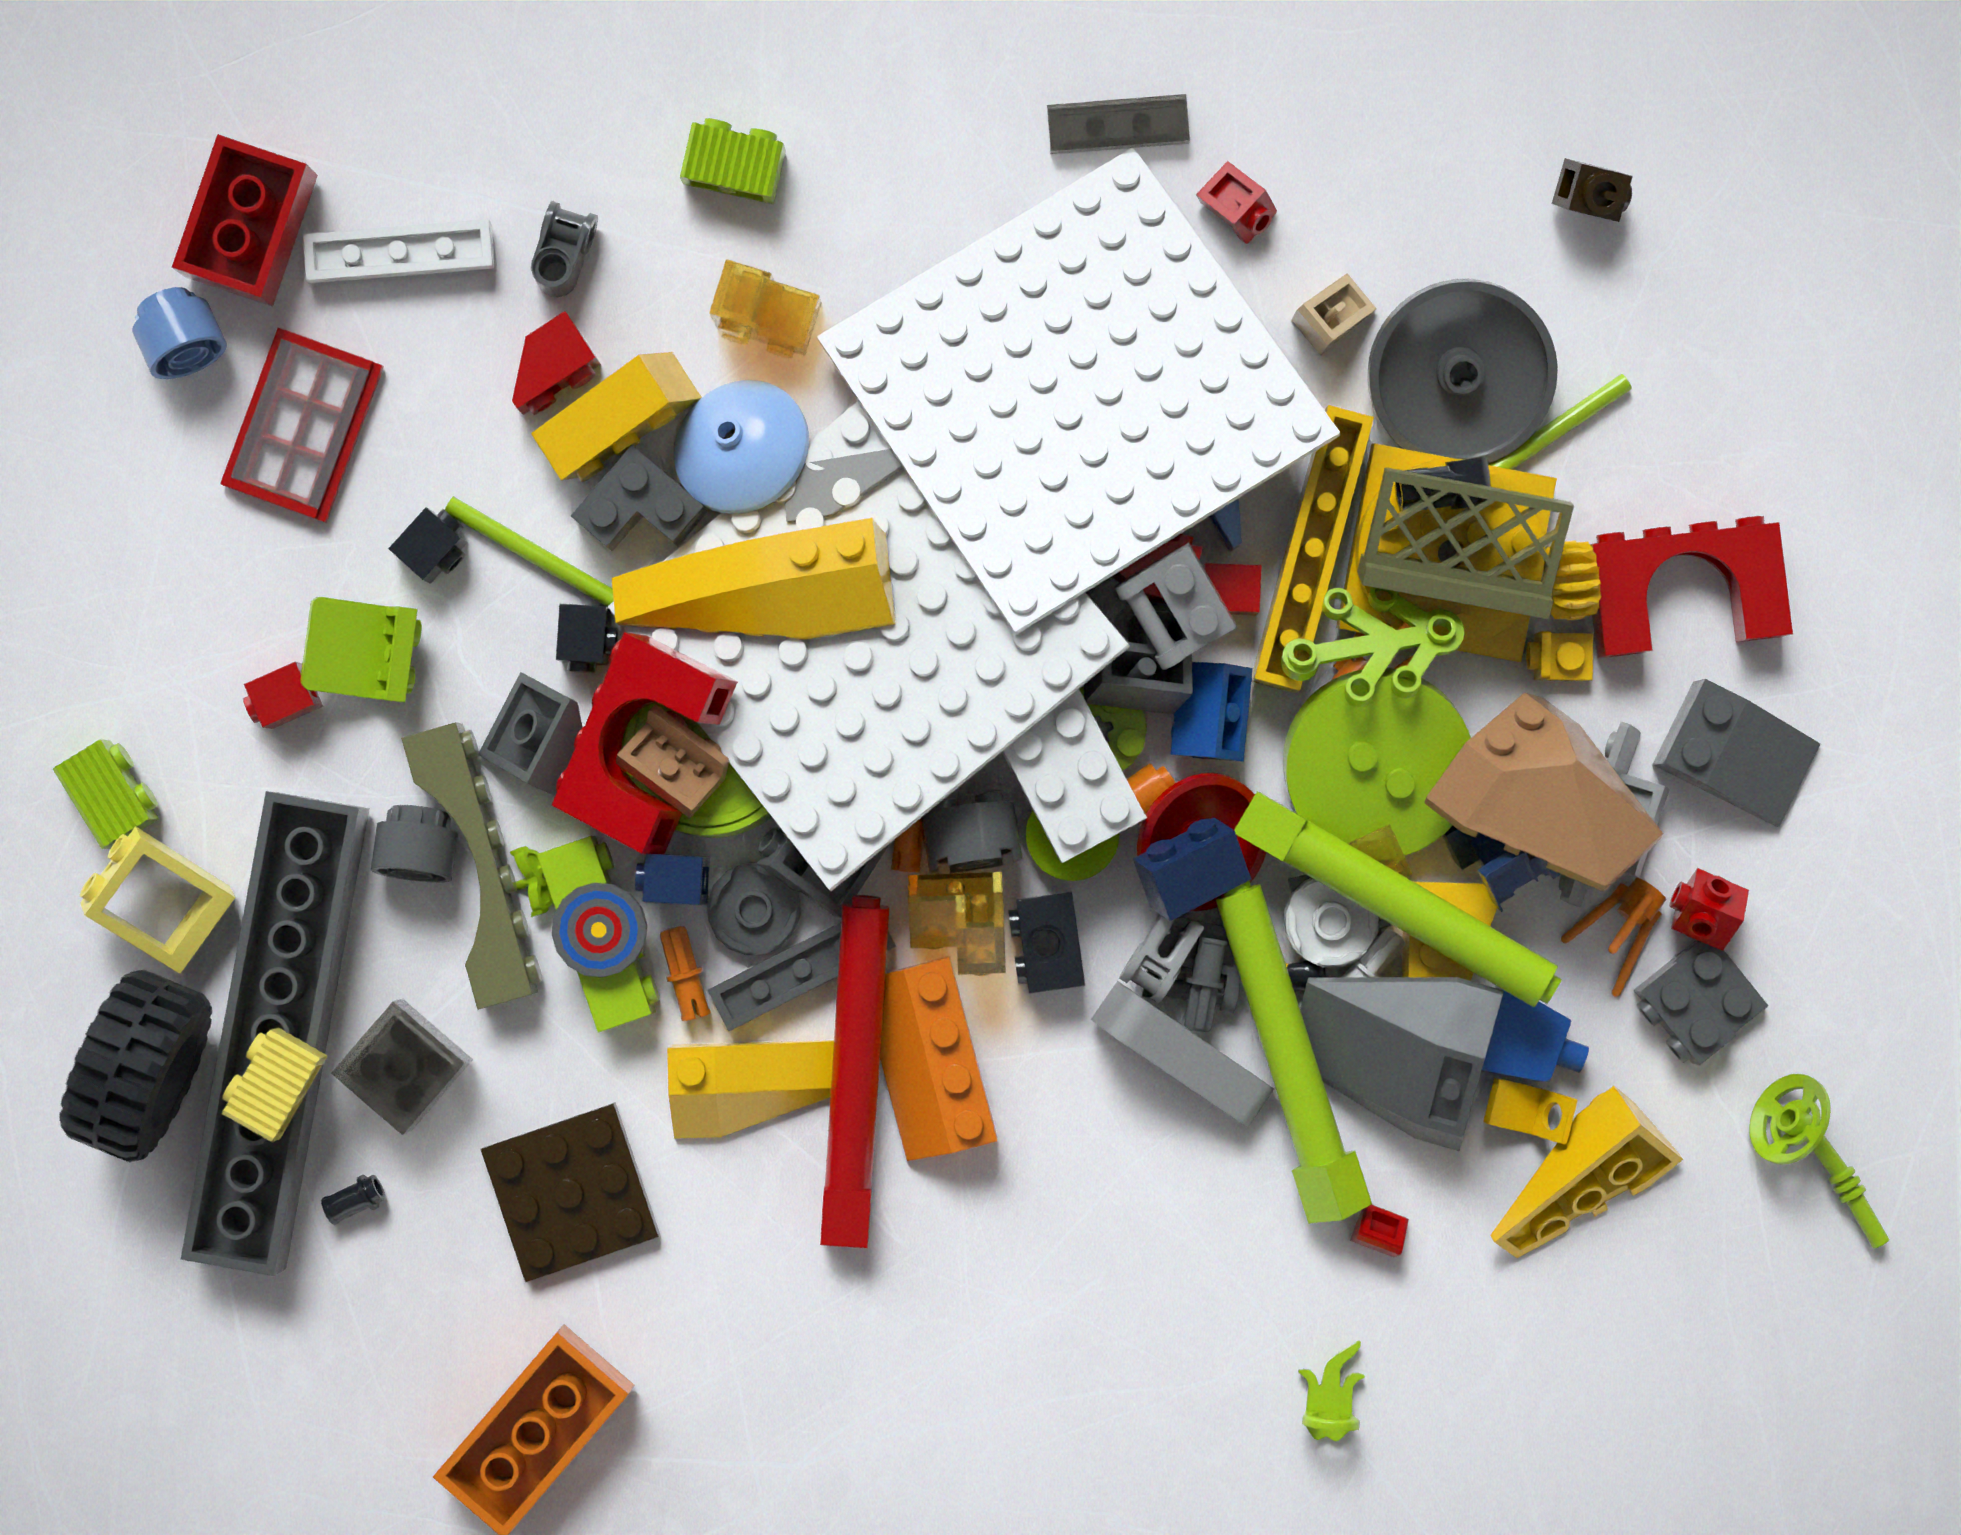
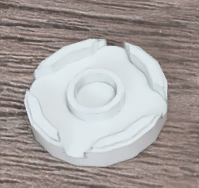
[1284,878,1378,967]

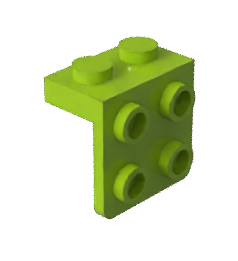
[301,597,422,703]

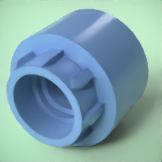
[132,287,227,379]

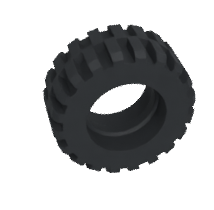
[59,970,212,1162]

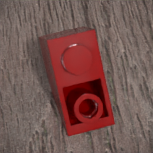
[512,311,601,415]

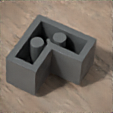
[571,445,708,552]
[1084,601,1193,714]

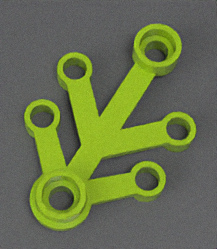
[1281,587,1464,707]

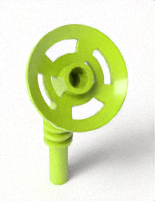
[1749,1074,1890,1248]

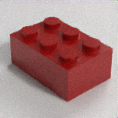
[171,134,318,307]

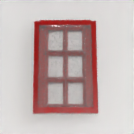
[220,327,384,523]

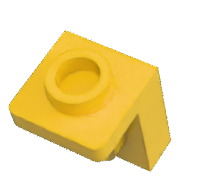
[1526,631,1593,681]

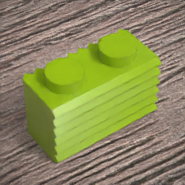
[680,118,786,205]
[53,739,159,849]

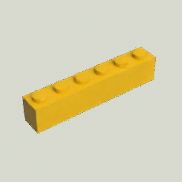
[1252,405,1374,693]

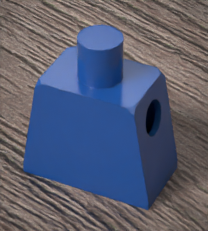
[1482,986,1589,1082]

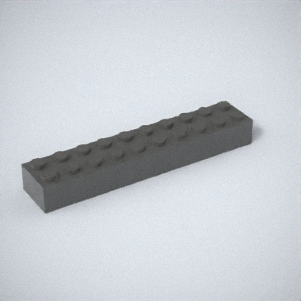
[181,791,370,1276]

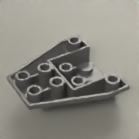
[1300,977,1504,1151]

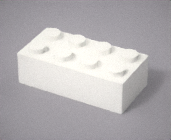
[1002,689,1147,863]

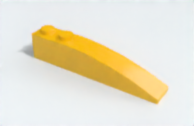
[612,518,896,640]

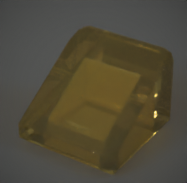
[1348,824,1413,877]

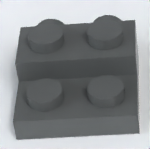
[757,828,890,918]
[1634,940,1769,1065]

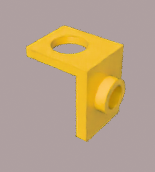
[1483,1077,1578,1145]

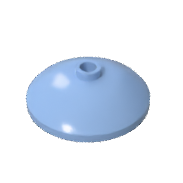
[674,380,809,514]

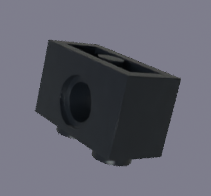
[1008,892,1085,994]

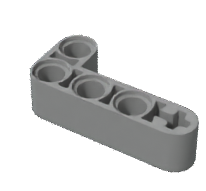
[1091,981,1274,1127]

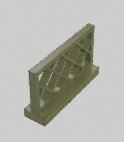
[1357,467,1574,619]

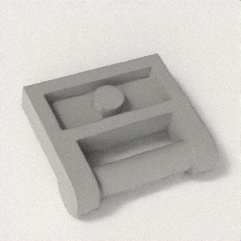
[1114,543,1237,670]

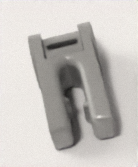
[1119,915,1204,1003]

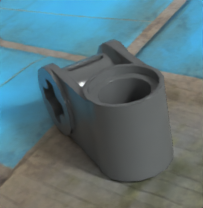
[531,201,598,297]

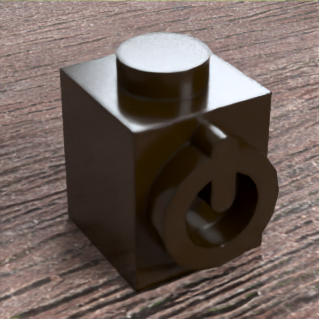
[1552,158,1633,222]

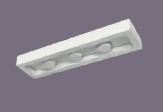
[303,219,495,283]

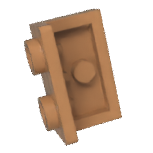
[616,705,729,818]

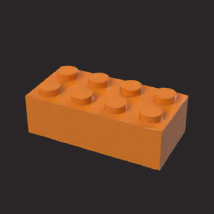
[433,1324,635,1535]

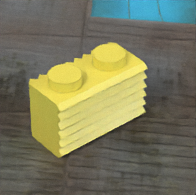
[222,1028,327,1142]

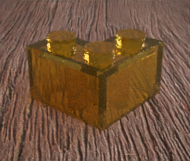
[709,259,822,359]
[908,872,1006,976]

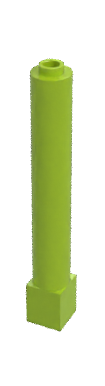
[1235,791,1562,1007]
[1215,881,1372,1224]

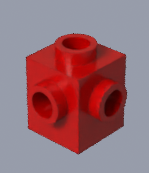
[1669,868,1749,951]

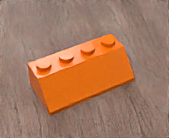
[880,956,998,1161]

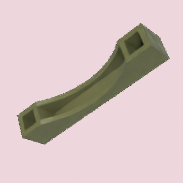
[401,722,542,1010]

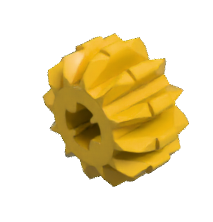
[1542,540,1601,621]

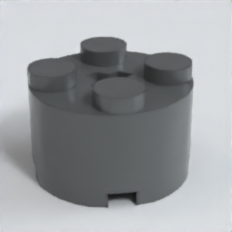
[921,791,1022,874]

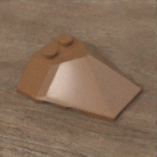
[1425,693,1663,892]

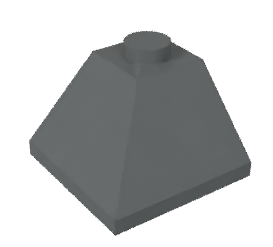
[479,672,583,796]

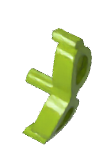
[510,846,553,917]

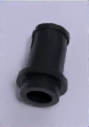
[321,1175,385,1225]

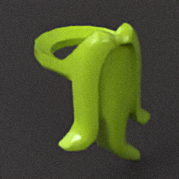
[1298,1341,1365,1441]

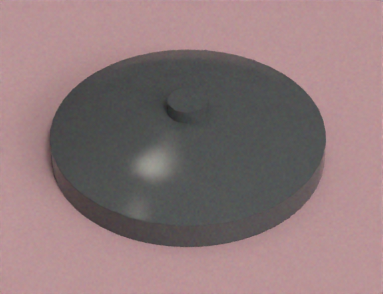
[1367,279,1558,463]

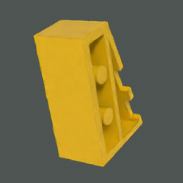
[531,352,702,482]
[1402,881,1497,981]

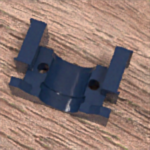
[1442,825,1561,913]

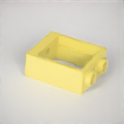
[80,826,236,974]

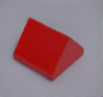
[1350,1204,1409,1257]

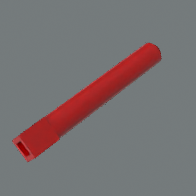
[820,895,890,1248]

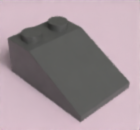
[1652,679,1821,827]

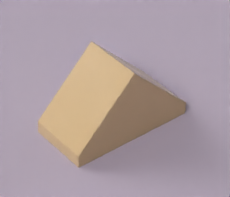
[1291,273,1377,355]

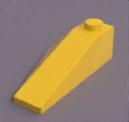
[667,1040,834,1139]
[1490,1085,1683,1258]

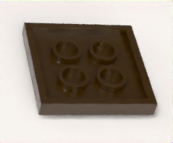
[480,1102,660,1283]

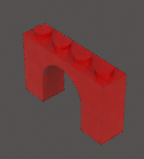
[1591,516,1793,659]
[552,632,738,854]

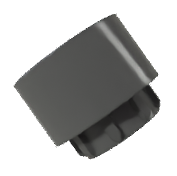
[371,805,458,883]

